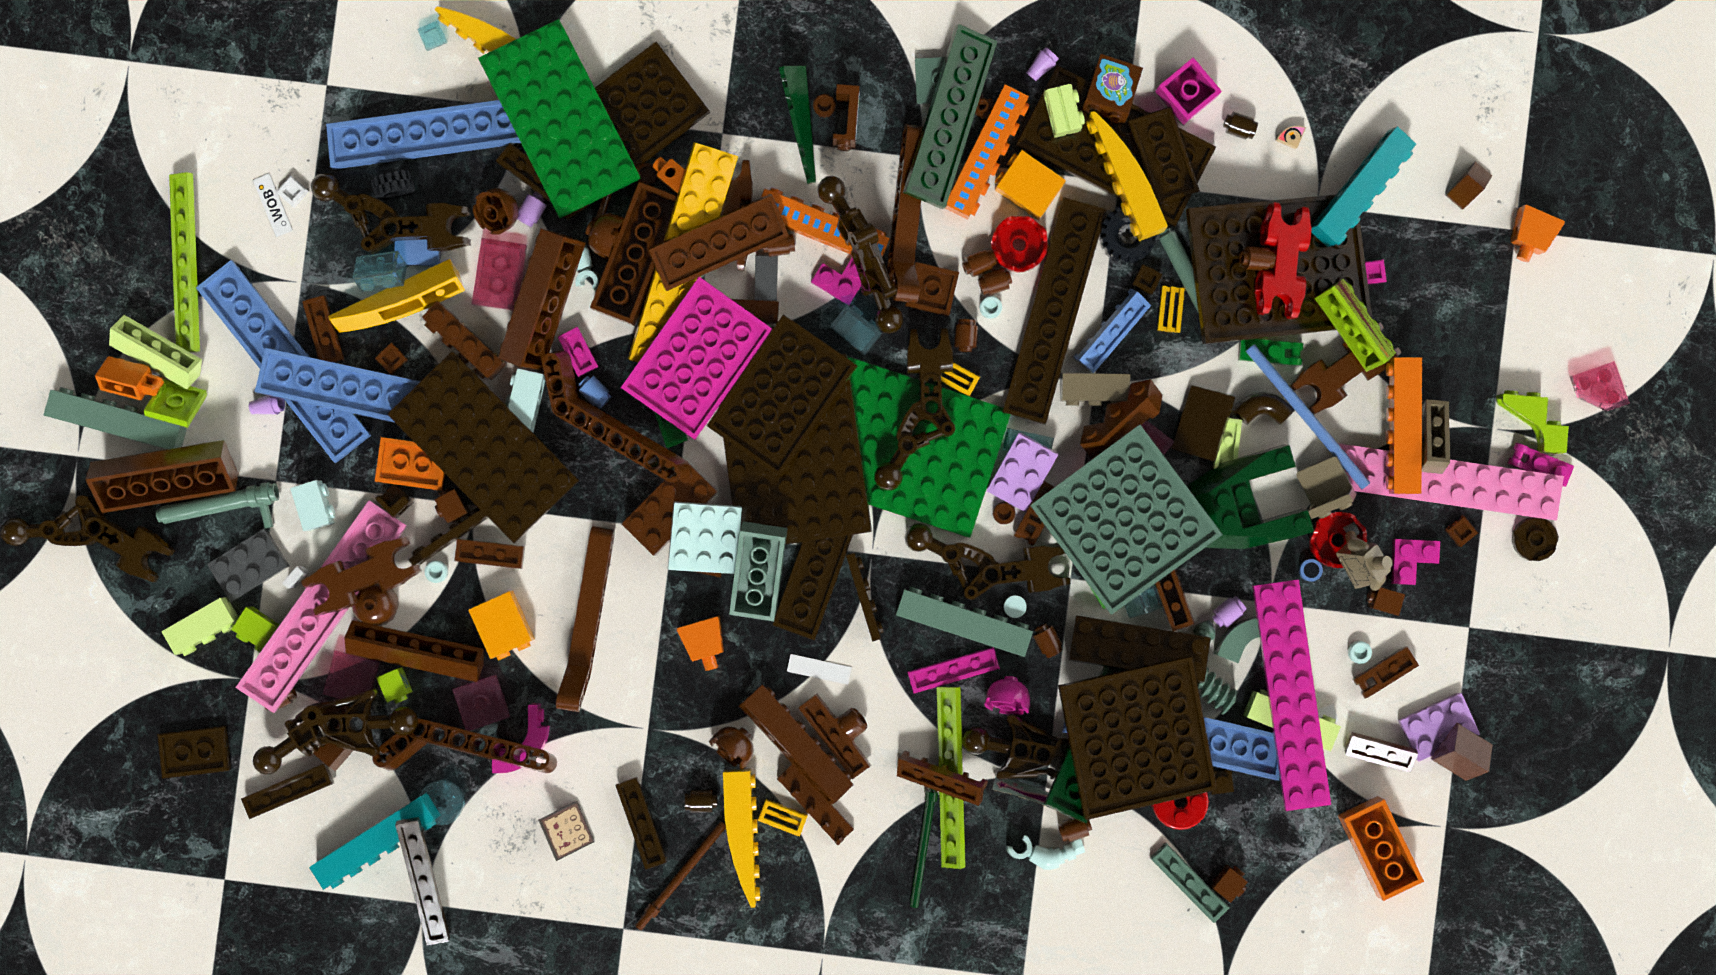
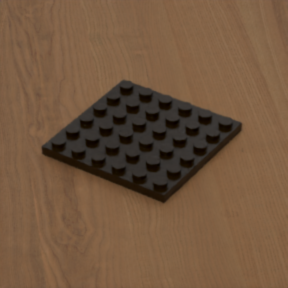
[1058,656,1217,820]

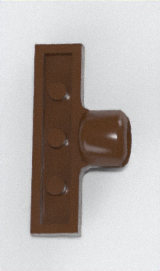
[798,693,871,780]

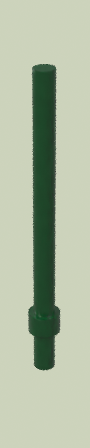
[909,788,939,908]

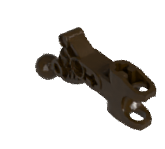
[311,173,471,254]
[874,328,955,491]
[0,495,175,583]
[905,523,1071,600]

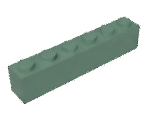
[43,387,187,449]
[896,586,1033,657]

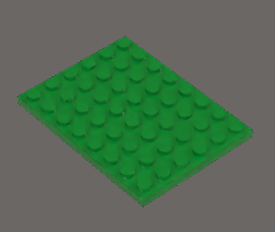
[848,357,1011,538]

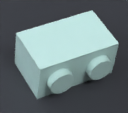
[290,480,336,531]

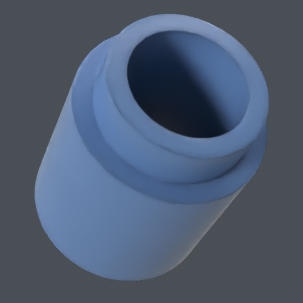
[578,376,612,409]

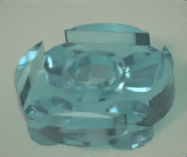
[419,779,465,825]

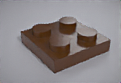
[906,262,959,316]

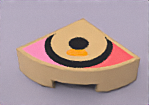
[1275,126,1306,149]

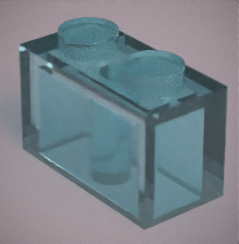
[353,251,407,292]
[830,305,882,356]

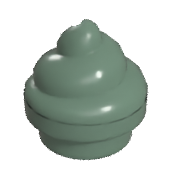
[1193,620,1216,642]

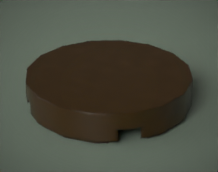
[1512,517,1559,561]

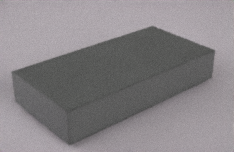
[754,255,778,301]

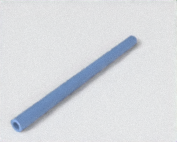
[1246,344,1370,490]

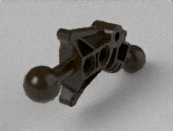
[817,175,903,334]
[253,688,418,775]
[962,714,1069,780]

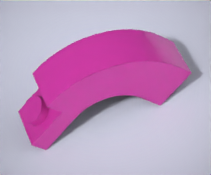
[492,703,550,773]

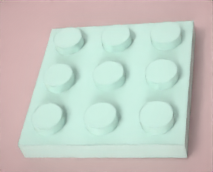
[668,501,742,574]

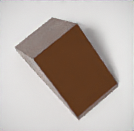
[1445,161,1492,210]

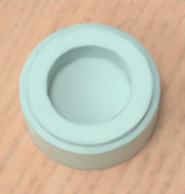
[979,296,1002,319]
[424,560,448,583]
[1004,595,1026,618]
[1348,641,1372,664]

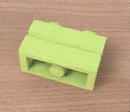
[1043,84,1085,138]

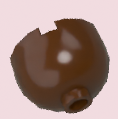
[473,188,519,235]
[586,213,625,260]
[352,583,399,626]
[709,726,754,770]

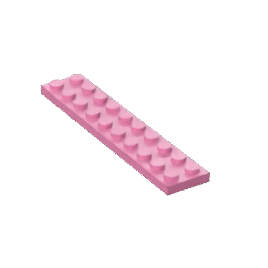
[1339,444,1564,521]
[235,500,407,713]

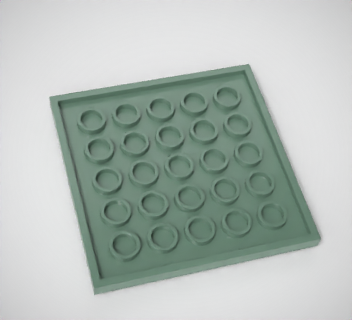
[1030,424,1223,615]

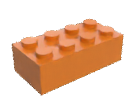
[1338,796,1424,901]

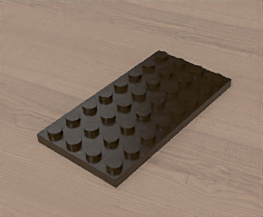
[516,42,710,220]
[1016,65,1216,227]
[387,351,580,544]

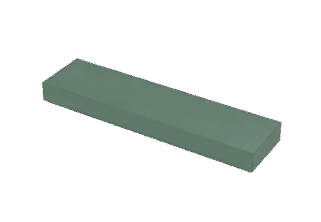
[1150,842,1230,923]

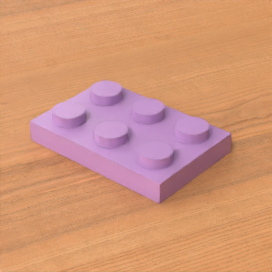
[987,432,1059,512]
[1398,693,1480,762]

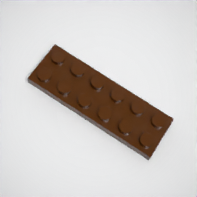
[647,194,789,291]

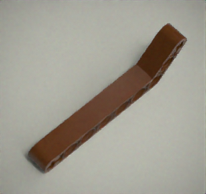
[887,124,923,303]
[542,350,690,482]
[556,526,615,712]
[372,719,557,773]

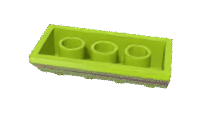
[1315,279,1396,372]

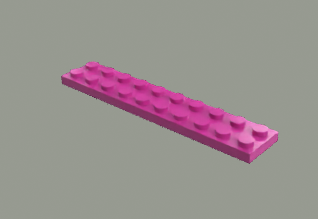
[1252,580,1331,811]

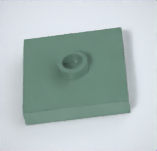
[915,57,945,104]

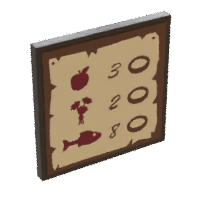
[538,801,595,861]

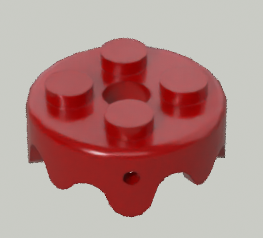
[991,216,1047,273]
[1309,512,1367,568]
[1151,792,1209,830]

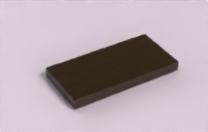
[1127,106,1200,206]

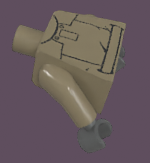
[1336,522,1392,591]

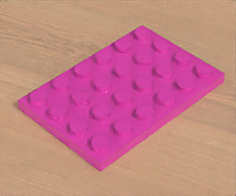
[621,277,773,440]

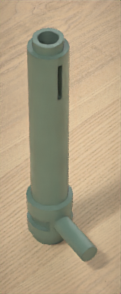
[1159,228,1200,321]
[156,482,279,528]

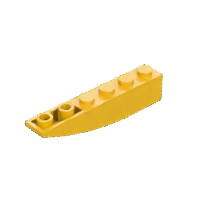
[434,6,516,54]
[1087,111,1168,241]
[328,259,465,333]
[723,769,761,907]

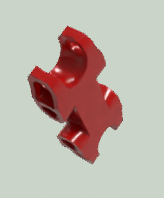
[1254,202,1312,319]

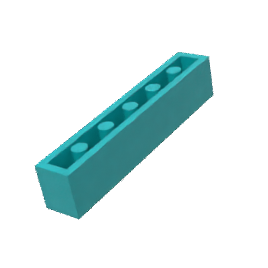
[1311,126,1417,247]
[309,793,441,890]

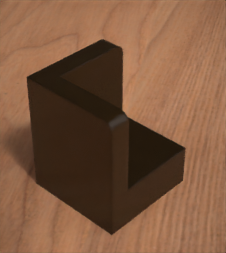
[375,484,414,518]

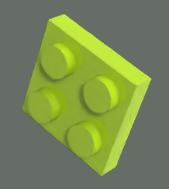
[144,379,207,428]

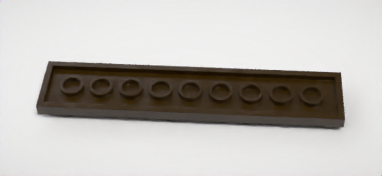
[1003,197,1107,425]

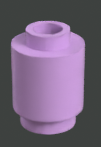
[518,193,547,227]
[1212,596,1247,628]

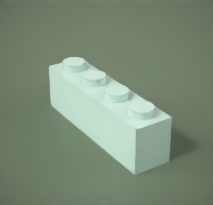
[505,368,546,433]

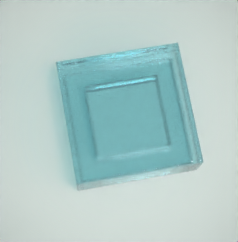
[417,20,448,51]

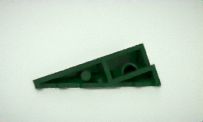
[779,66,816,185]

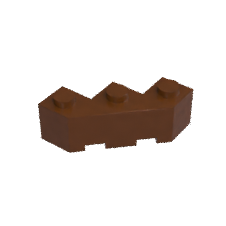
[1080,379,1163,459]

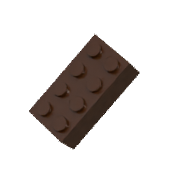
[622,461,718,556]

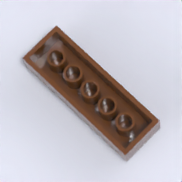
[590,182,677,327]
[498,229,586,370]
[86,440,239,513]

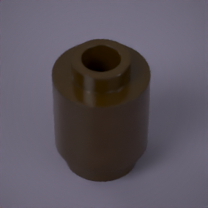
[1223,111,1258,140]
[685,790,718,813]

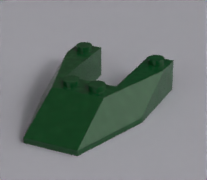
[1187,444,1314,549]

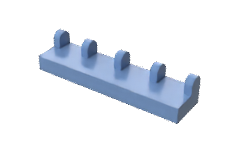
[1073,289,1151,373]

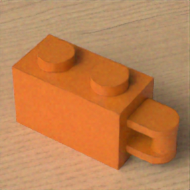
[95,356,164,401]

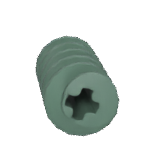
[1197,667,1237,715]

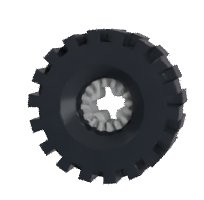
[1099,207,1157,264]

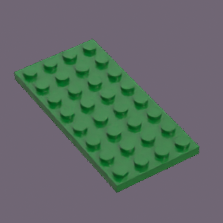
[478,19,641,218]

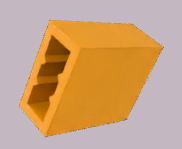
[994,150,1066,220]
[469,591,535,661]

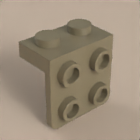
[1296,456,1356,519]

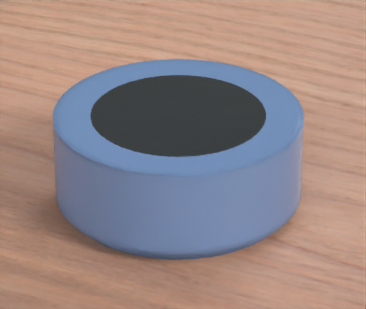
[1299,559,1323,581]

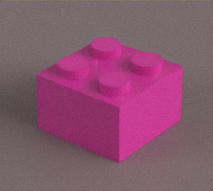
[1155,57,1222,126]

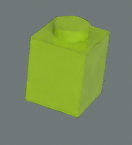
[377,668,412,704]

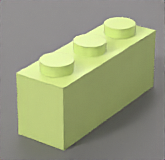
[162,597,239,656]

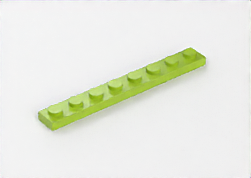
[169,172,200,353]
[937,687,965,869]

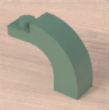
[1214,617,1260,663]

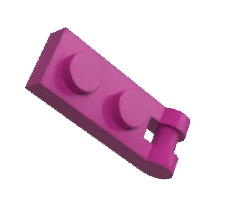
[1507,443,1574,487]

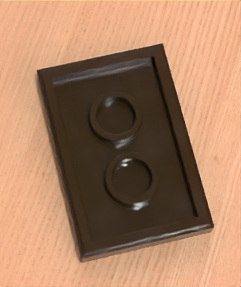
[1171,385,1236,462]
[157,726,231,779]

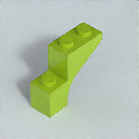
[1496,390,1569,454]

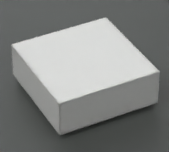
[276,175,309,208]
[282,566,308,589]

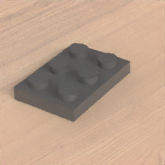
[207,528,290,602]

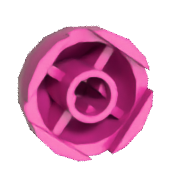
[984,676,1030,715]

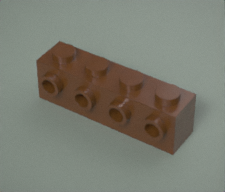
[422,301,507,380]

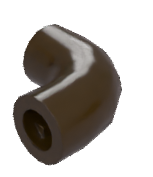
[1232,392,1295,425]

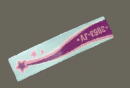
[992,776,1074,820]

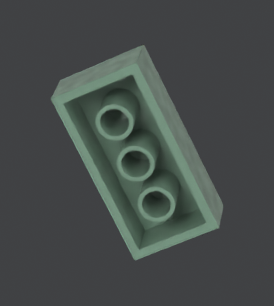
[729,522,788,621]

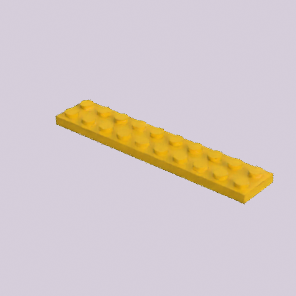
[628,142,738,362]

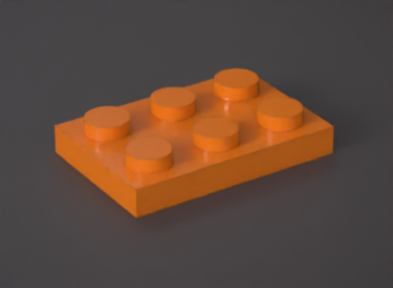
[375,437,445,491]

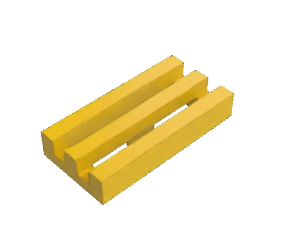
[1157,286,1185,333]
[941,362,980,396]
[758,799,808,837]

